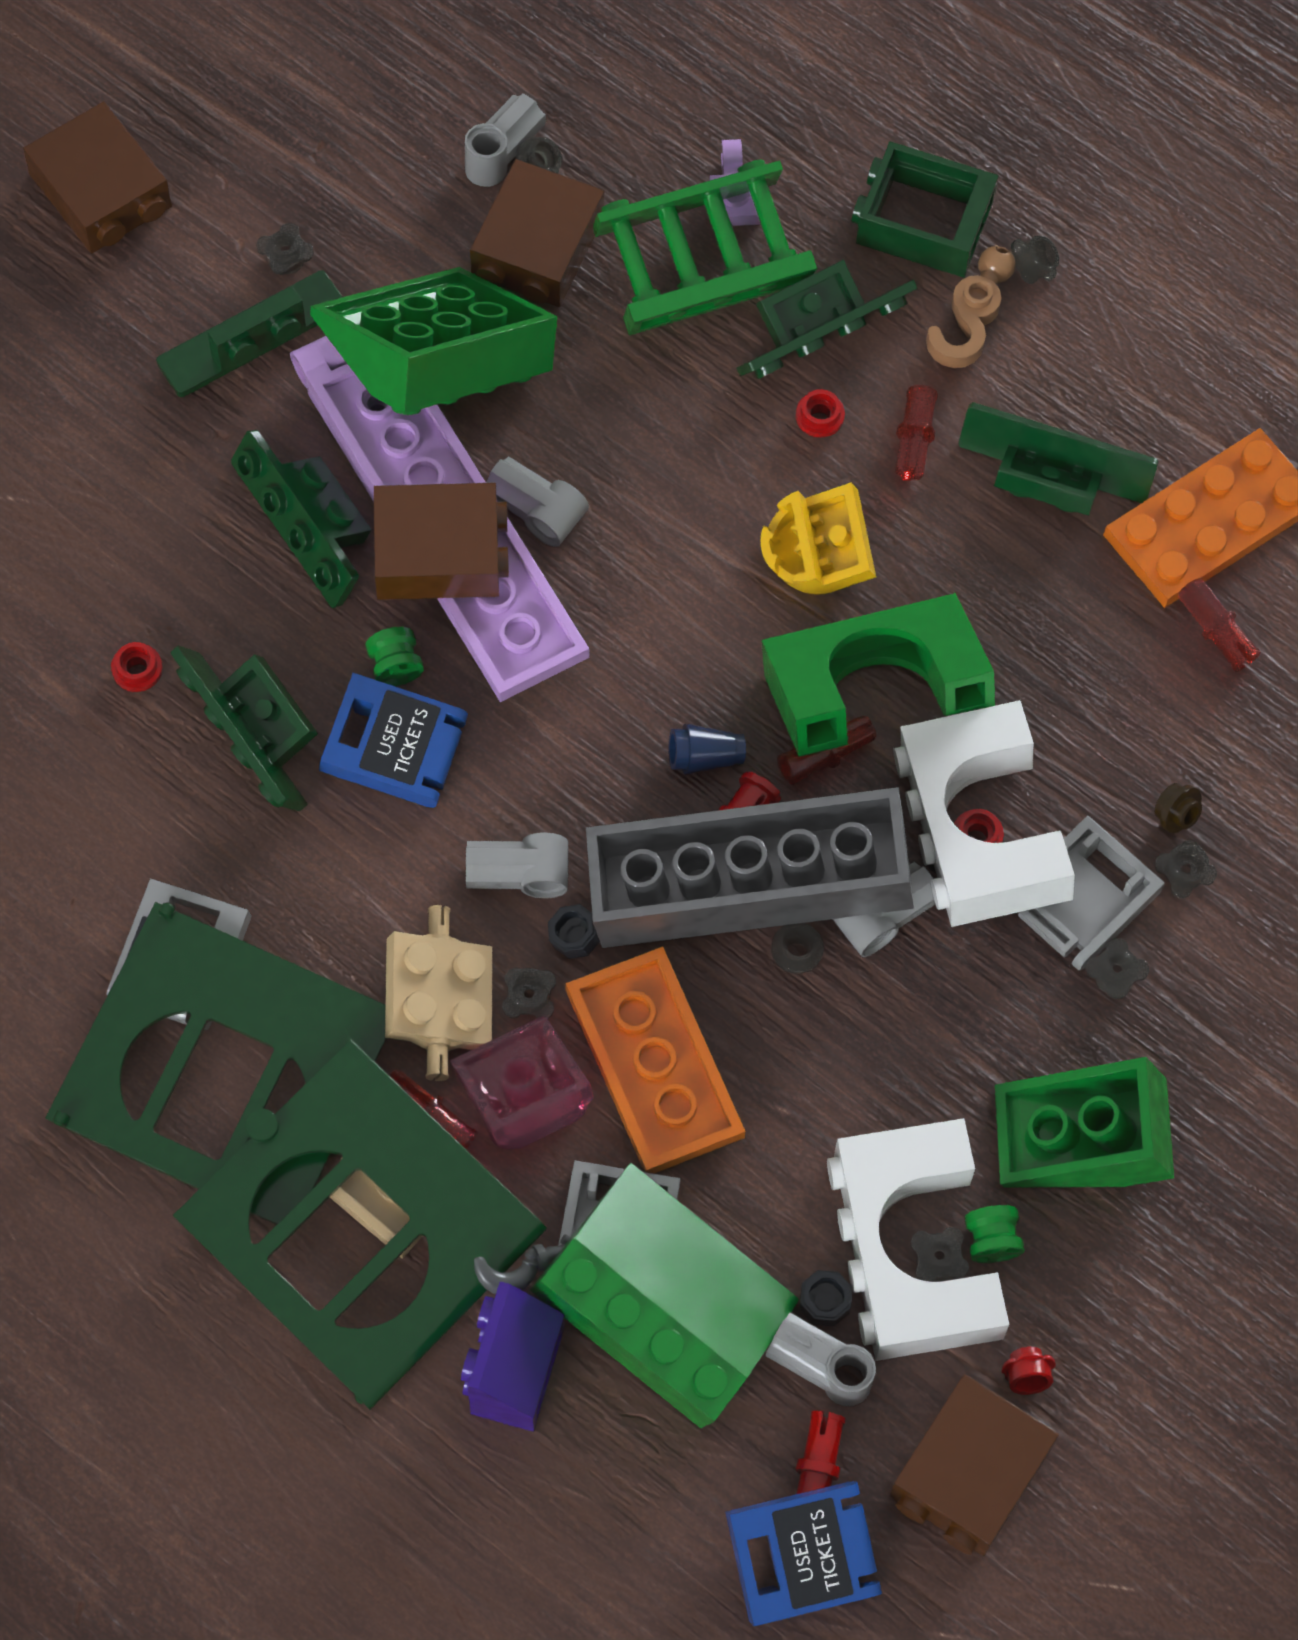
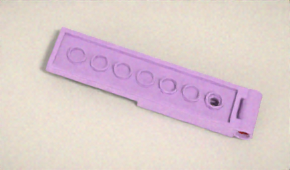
[290,336,589,702]

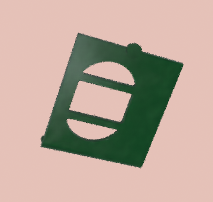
[45,902,387,1225]
[173,1039,547,1410]

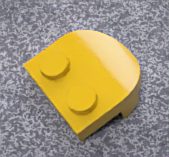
[761,482,876,595]

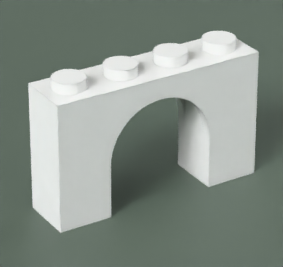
[893,700,1075,927]
[827,1118,1009,1361]

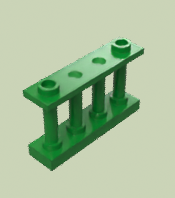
[593,159,817,336]

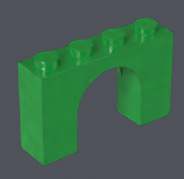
[761,593,995,757]

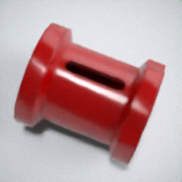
[717,771,781,811]

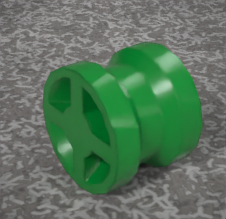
[365,627,424,686]
[964,1205,1025,1263]

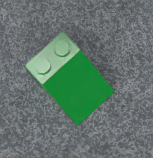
[995,1057,1174,1188]

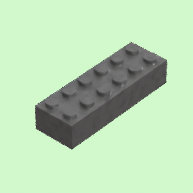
[586,787,914,948]

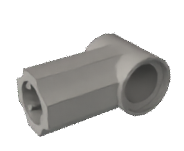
[465,93,546,187]
[486,456,589,547]
[466,833,569,898]
[832,861,935,958]
[766,1313,876,1406]

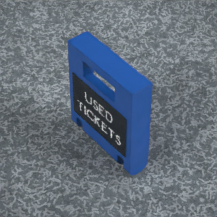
[319,673,468,808]
[725,1481,882,1626]

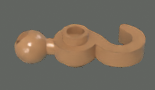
[926,245,1016,368]

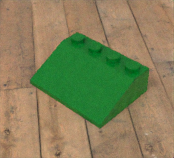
[310,267,557,415]
[530,1162,800,1429]

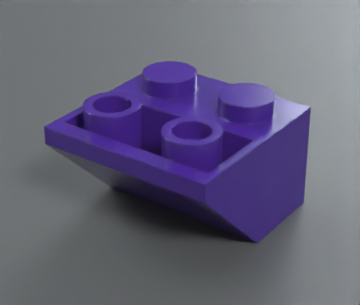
[461,1281,565,1432]

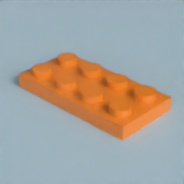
[1103,428,1298,608]
[566,946,746,1174]

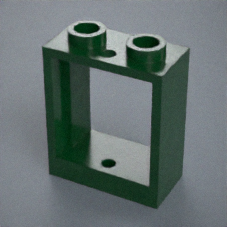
[851,141,999,278]

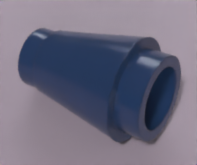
[668,724,746,775]

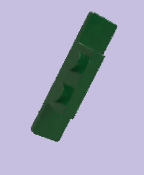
[736,260,917,379]
[156,270,343,397]
[958,402,1159,516]
[231,429,372,608]
[170,645,318,812]

